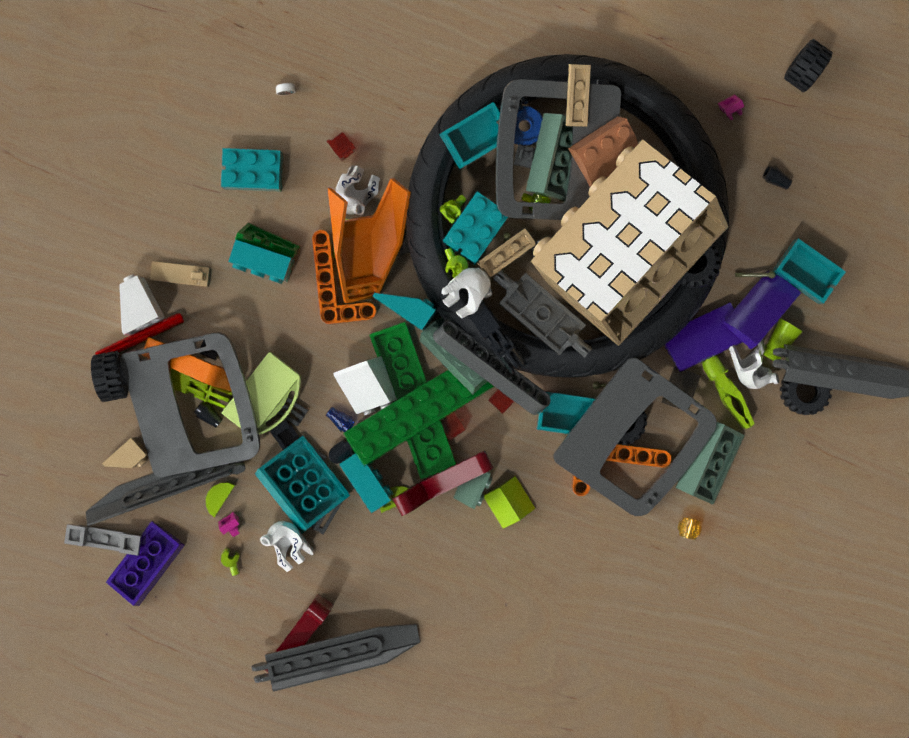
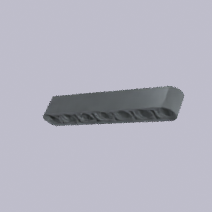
[433,321,551,415]

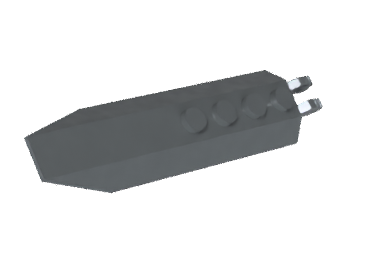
[773,344,909,399]
[86,447,246,526]
[251,624,420,692]

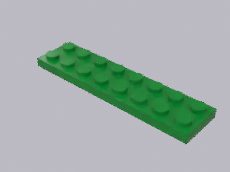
[369,322,456,479]
[343,370,494,467]

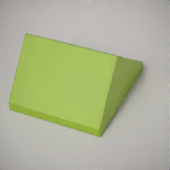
[484,476,536,529]

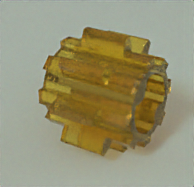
[678,517,702,540]

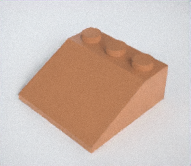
[568,116,638,187]

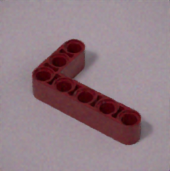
[393,450,494,516]
[265,594,334,673]

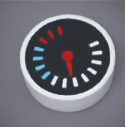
[276,83,296,95]

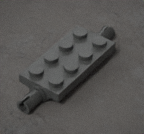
[493,270,592,358]

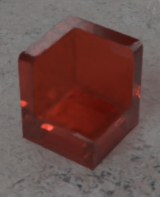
[327,132,357,162]
[488,389,514,414]
[441,412,466,440]

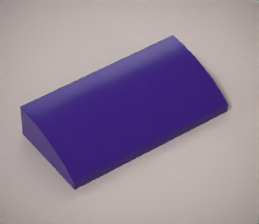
[723,270,801,349]
[664,303,742,372]
[106,521,185,606]

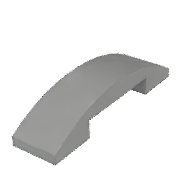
[64,524,142,556]

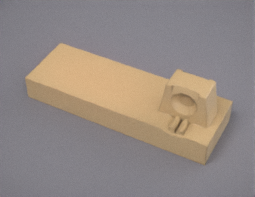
[566,64,591,127]
[477,228,535,278]
[150,261,210,287]

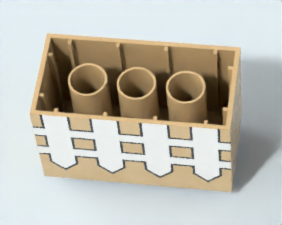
[531,140,728,346]

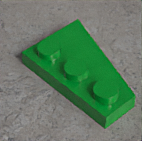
[235,223,300,258]

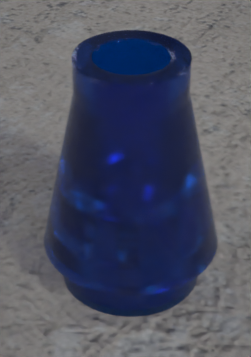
[326,407,355,432]

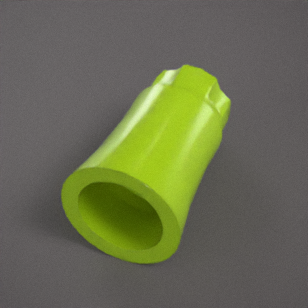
[763,318,803,361]

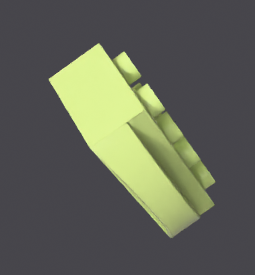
[222,352,301,435]

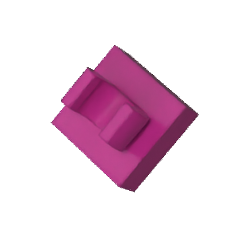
[718,95,744,120]
[218,512,240,537]

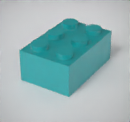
[439,102,500,169]
[221,148,283,192]
[443,191,508,265]
[772,238,846,304]
[228,240,295,284]
[536,391,595,434]
[339,454,394,513]

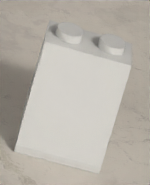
[119,274,165,336]
[333,356,397,416]

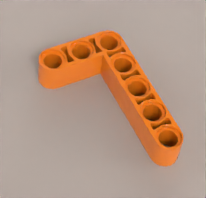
[312,230,377,324]
[141,337,232,392]
[571,444,671,496]

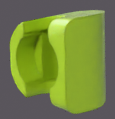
[439,195,466,224]
[445,248,468,278]
[221,547,240,576]

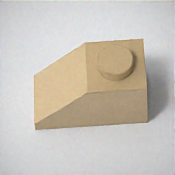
[102,437,148,468]

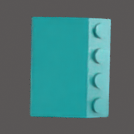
[373,293,436,331]
[255,436,350,534]

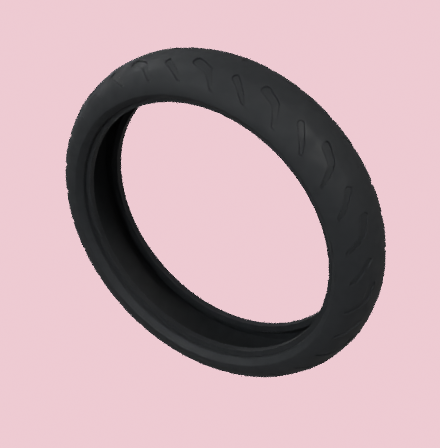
[406,54,729,378]

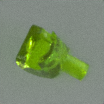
[521,193,551,211]

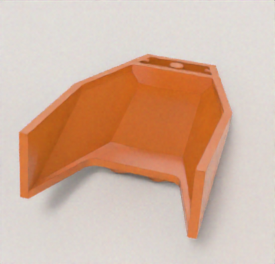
[328,178,411,303]

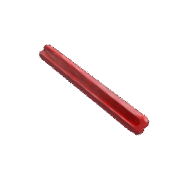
[95,313,184,355]

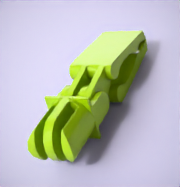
[702,356,755,429]
[170,368,232,409]

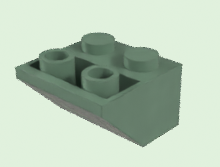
[453,471,493,509]

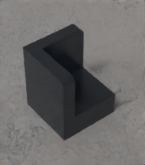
[270,420,300,450]

